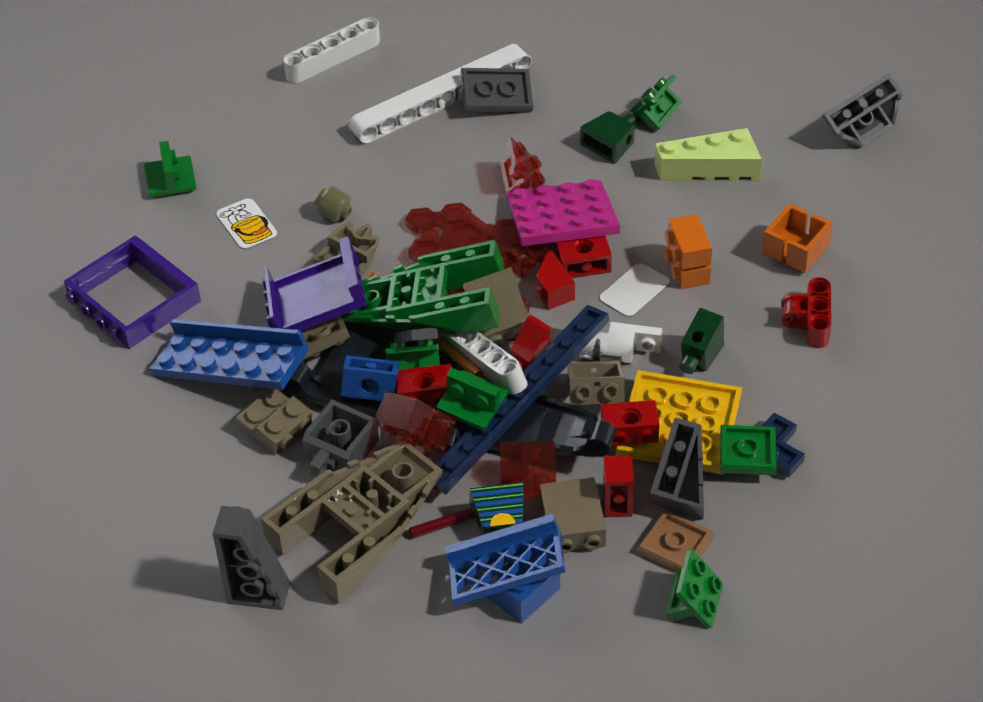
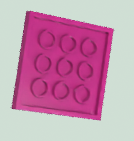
[506,179,620,246]

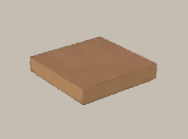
[637,510,714,572]

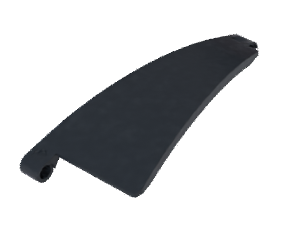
[284,322,617,456]

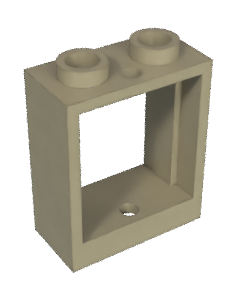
[567,361,625,405]

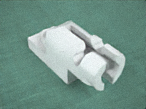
[579,322,662,363]

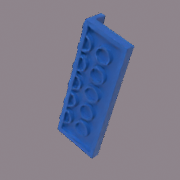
[150,319,309,390]

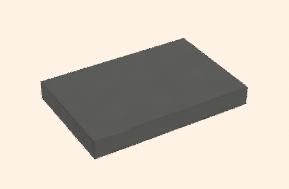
[460,68,533,112]

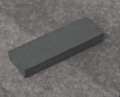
[393,328,438,343]

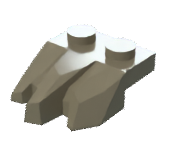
[313,221,379,276]
[301,315,350,360]

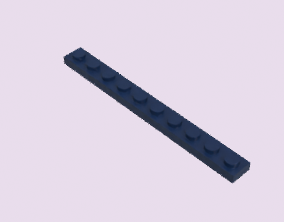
[433,304,610,495]

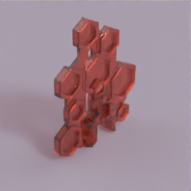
[405,202,548,295]

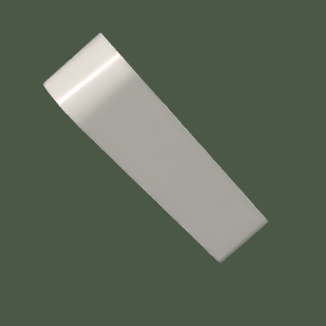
[284,17,380,83]
[444,331,527,394]

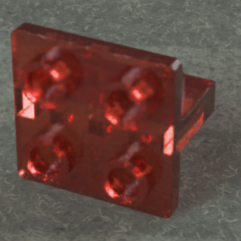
[500,137,546,192]
[500,440,556,500]

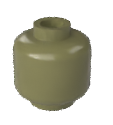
[314,187,352,223]

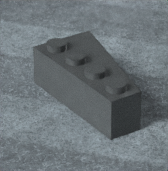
[212,506,291,610]

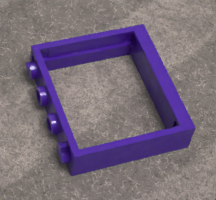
[64,235,201,349]

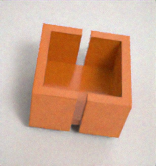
[762,203,833,273]
[664,214,712,289]

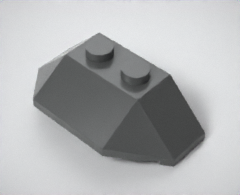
[822,73,902,148]

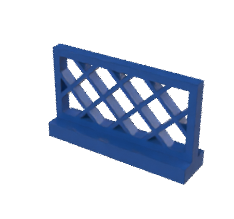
[445,513,566,606]

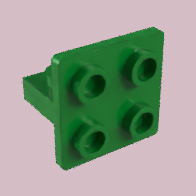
[629,74,682,132]
[144,141,197,197]
[385,340,440,380]
[437,368,508,431]
[665,549,723,628]

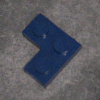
[762,413,805,478]

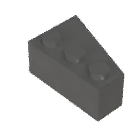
[650,417,704,519]

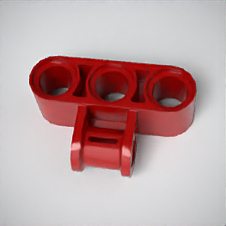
[781,277,832,348]

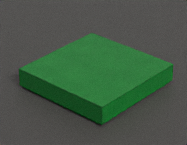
[720,425,776,475]

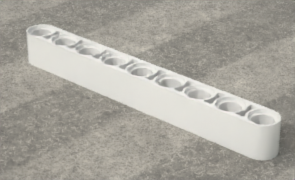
[348,44,532,144]

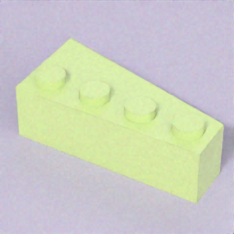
[654,128,762,181]

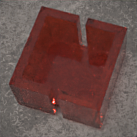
[373,392,456,451]

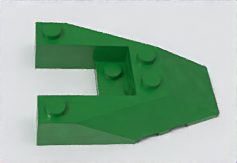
[342,240,504,332]

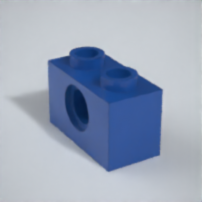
[341,355,399,403]

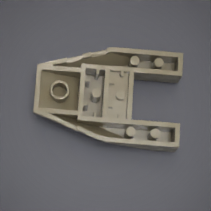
[261,440,443,603]

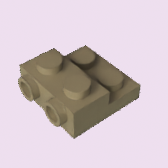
[235,389,313,455]

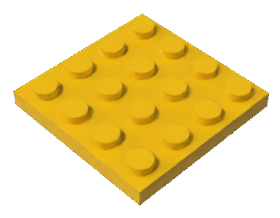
[616,370,742,475]

